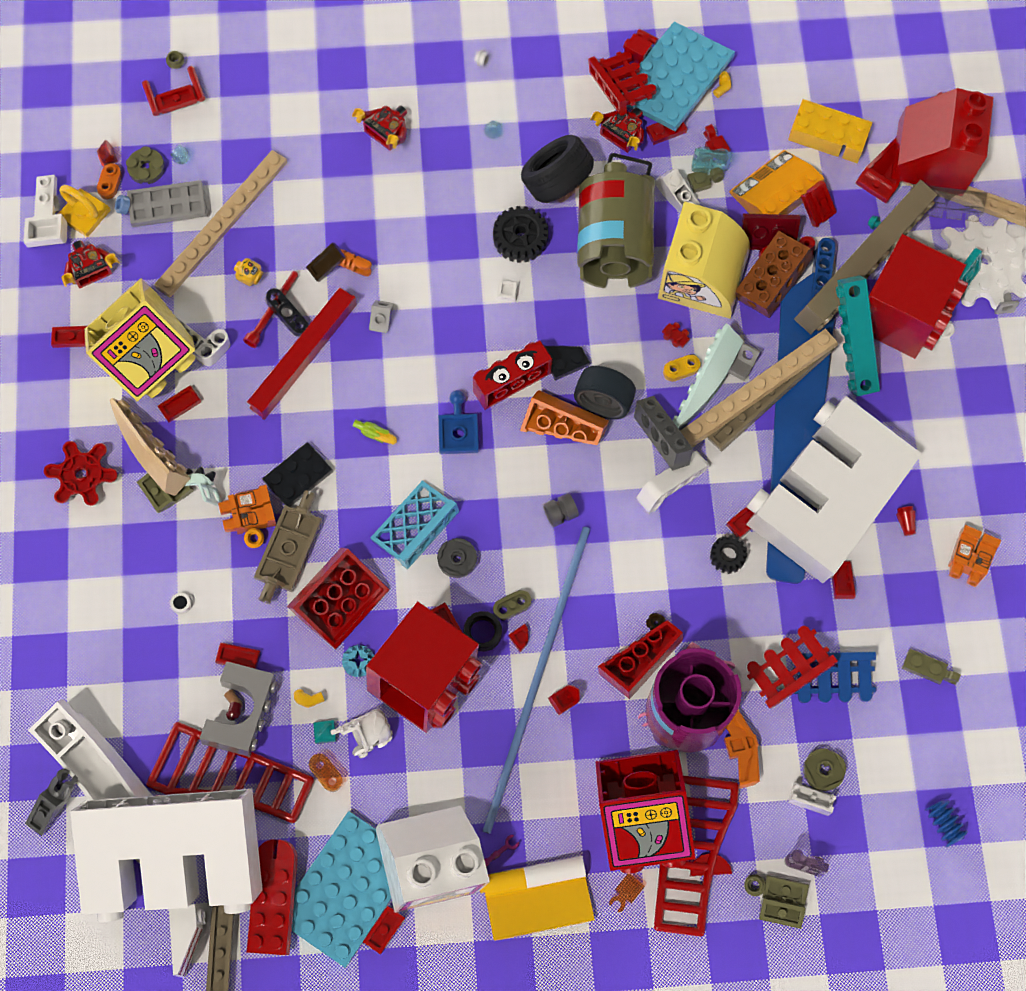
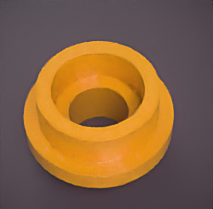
[244,528,264,548]

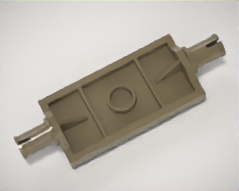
[254,491,322,604]

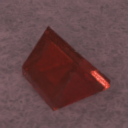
[97,140,118,166]

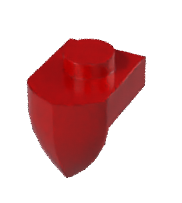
[548,685,581,715]

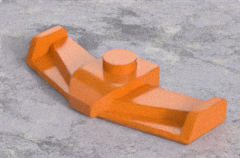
[724,709,760,789]

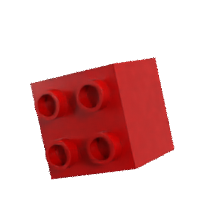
[869,234,969,359]
[366,601,483,734]

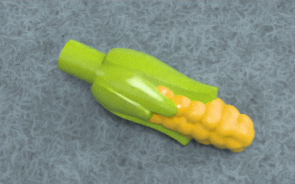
[353,420,397,445]

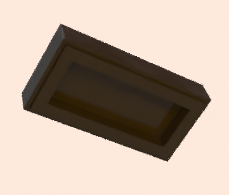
[306,242,346,282]

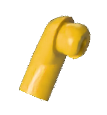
[713,71,731,98]
[294,689,325,708]

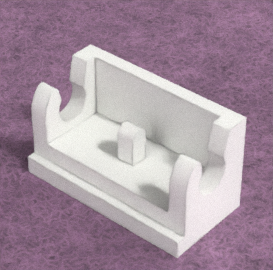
[788,782,836,816]

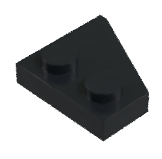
[544,346,590,381]

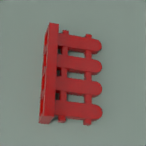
[588,52,656,116]
[747,626,838,709]

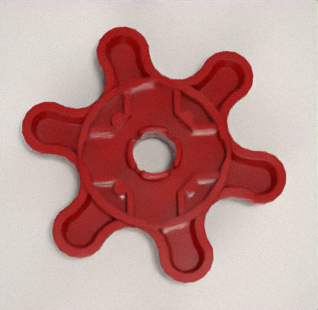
[44,441,118,506]

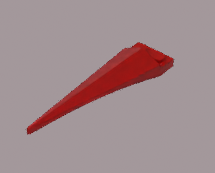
[855,92,942,203]

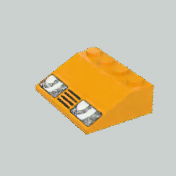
[729,150,825,215]

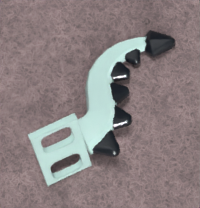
[168,450,222,506]

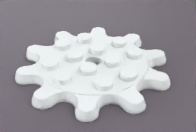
[937,215,1026,310]

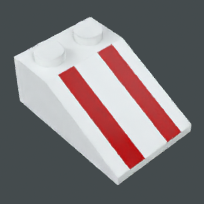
[169,904,207,977]

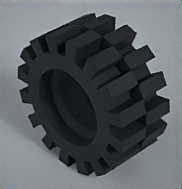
[710,535,748,574]

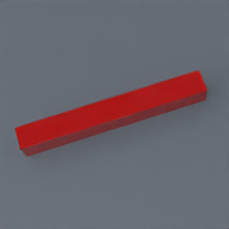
[247,287,357,420]

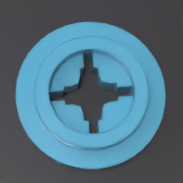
[342,644,374,677]

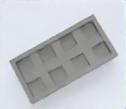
[127,180,207,227]

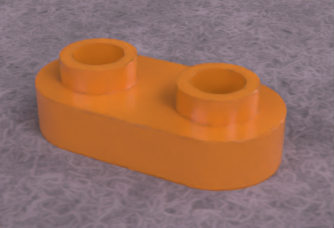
[97,163,122,200]

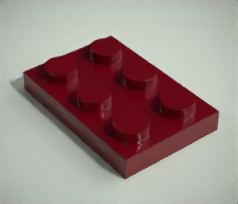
[741,213,801,250]

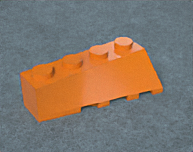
[520,390,609,445]

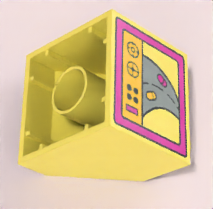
[85,278,196,402]

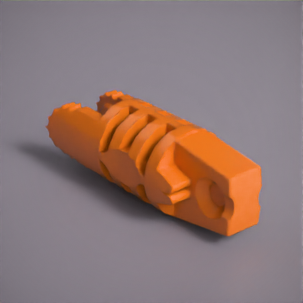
[338,249,372,277]

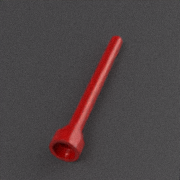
[243,271,298,348]

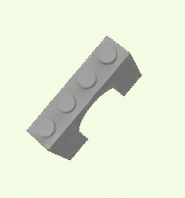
[200,661,277,757]

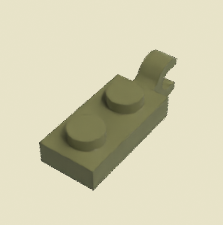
[901,649,961,685]

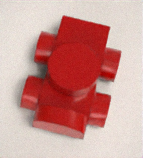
[662,322,690,348]

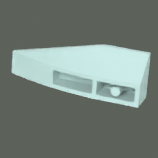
[672,323,744,430]

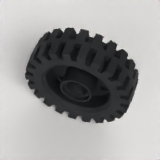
[493,206,548,263]

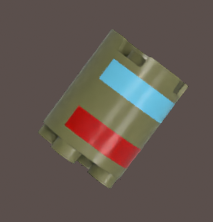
[577,162,655,288]

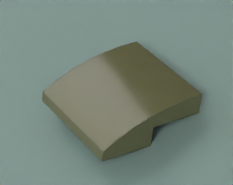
[137,473,194,513]
[759,874,809,929]

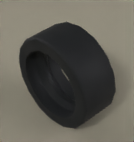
[463,611,502,652]

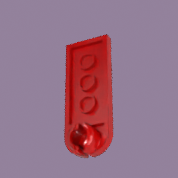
[246,839,298,955]

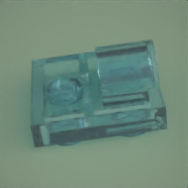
[691,147,732,173]

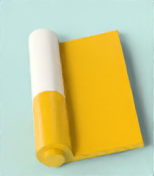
[480,856,595,941]

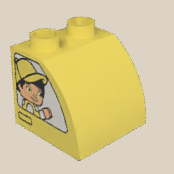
[658,201,750,319]

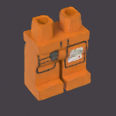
[218,485,276,534]
[948,525,1001,587]

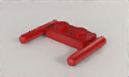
[142,66,205,116]

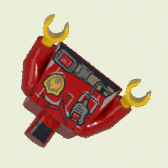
[352,105,407,151]
[590,107,644,153]
[61,240,120,289]

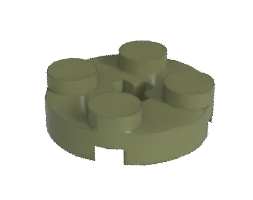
[126,146,165,184]
[803,748,846,791]

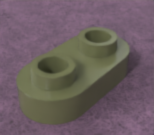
[493,590,531,620]

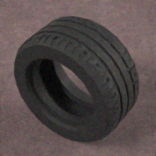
[521,135,594,203]

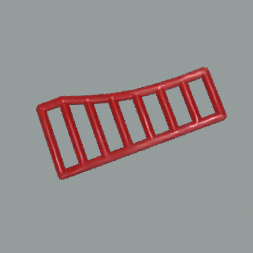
[146,722,314,823]
[654,775,739,937]

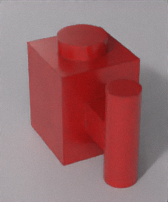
[623,29,658,64]

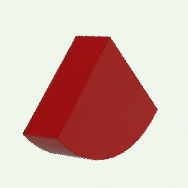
[508,624,529,652]

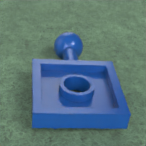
[438,390,479,454]

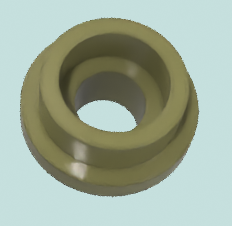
[166,51,185,69]
[744,875,766,896]

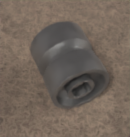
[543,493,579,527]

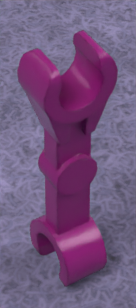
[484,835,519,868]

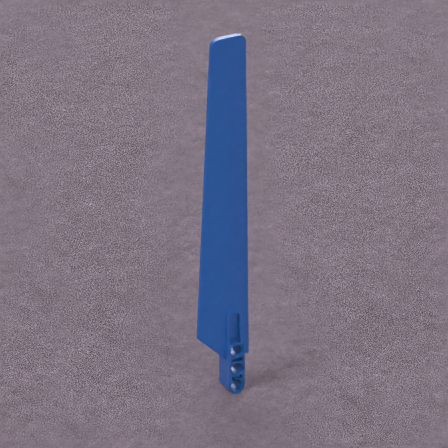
[766,238,835,584]

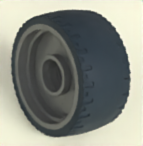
[574,366,636,420]

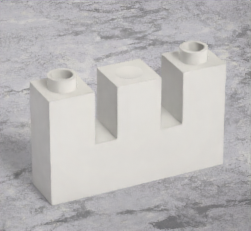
[746,396,922,583]
[70,789,263,922]

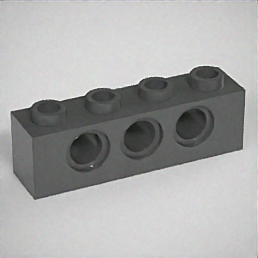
[634,396,693,471]

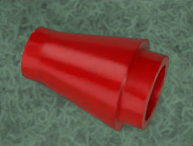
[896,506,916,536]

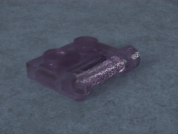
[784,850,829,877]

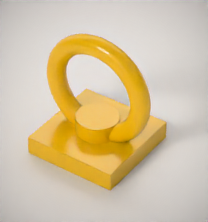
[58,185,111,237]

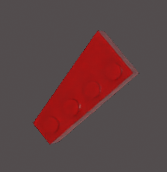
[598,620,683,699]

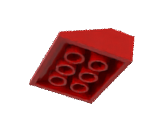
[287,548,390,649]

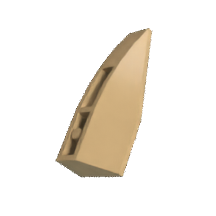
[110,398,191,496]

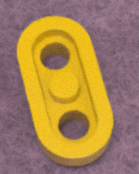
[663,355,700,382]

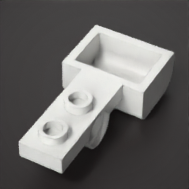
[24,175,68,248]

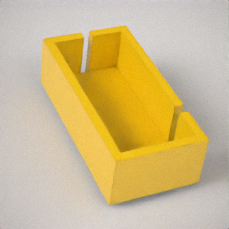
[788,99,873,164]

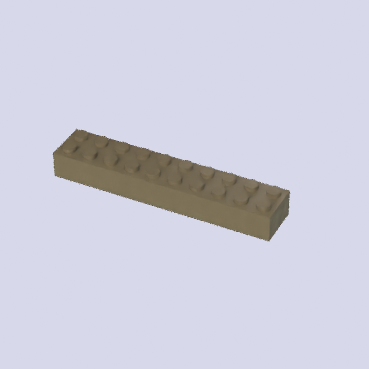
[794,180,938,334]

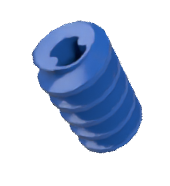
[924,800,968,848]

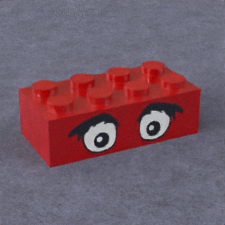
[473,340,552,410]

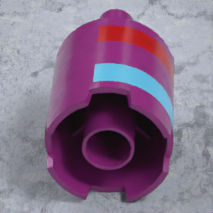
[646,648,742,753]

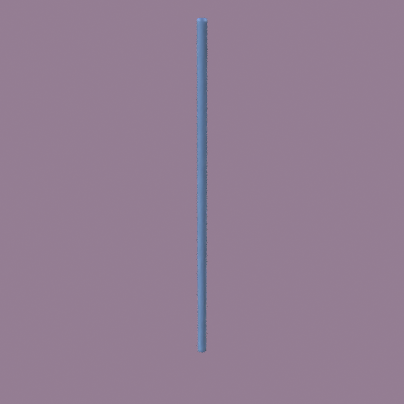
[483,527,590,834]

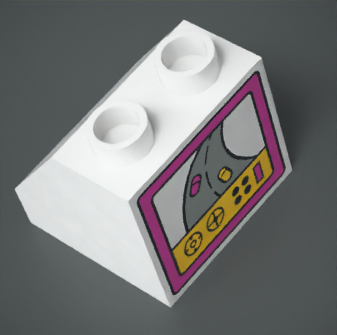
[376,806,490,913]

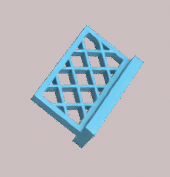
[371,480,460,569]

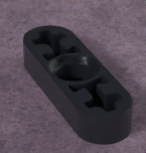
[265,288,308,337]

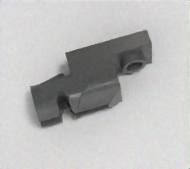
[25,769,78,836]

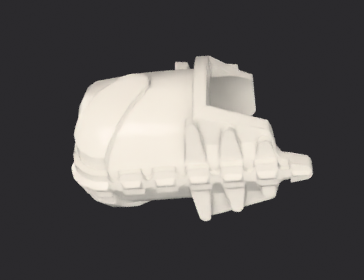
[330,709,393,758]

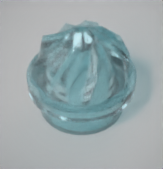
[484,120,503,139]
[170,145,190,164]

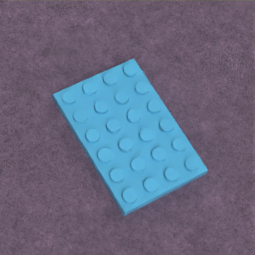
[627,22,735,131]
[292,811,392,968]

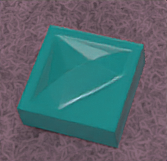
[313,720,336,744]

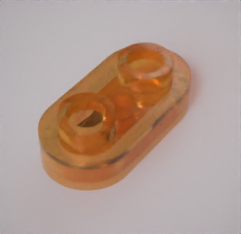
[309,754,343,792]

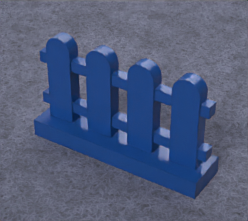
[791,652,876,703]

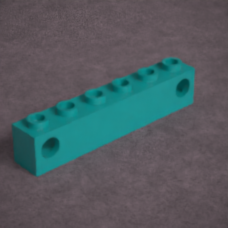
[836,275,880,396]

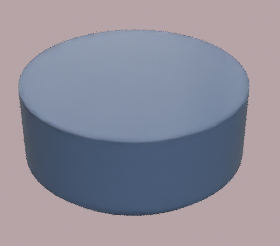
[115,195,130,215]

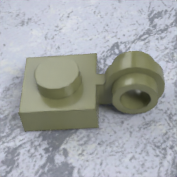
[687,167,724,193]

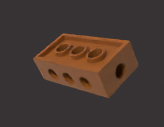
[736,231,813,318]

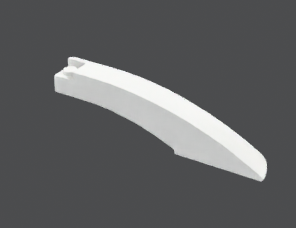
[28,699,152,864]

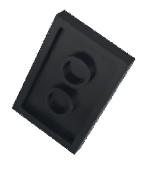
[262,442,333,507]

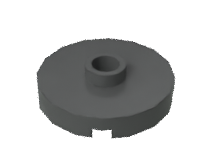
[437,538,477,578]

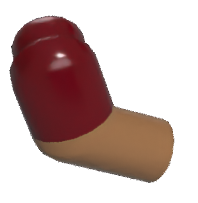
[224,689,243,721]

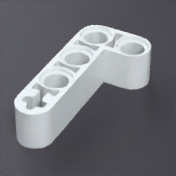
[175,316,230,366]
[636,451,710,514]

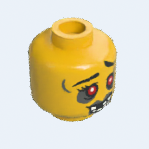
[234,258,263,286]

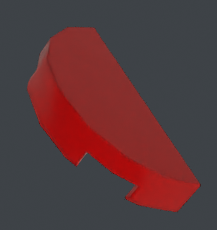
[689,853,732,877]

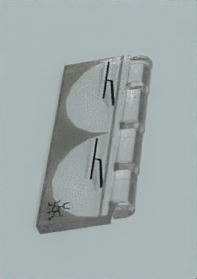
[910,184,987,222]

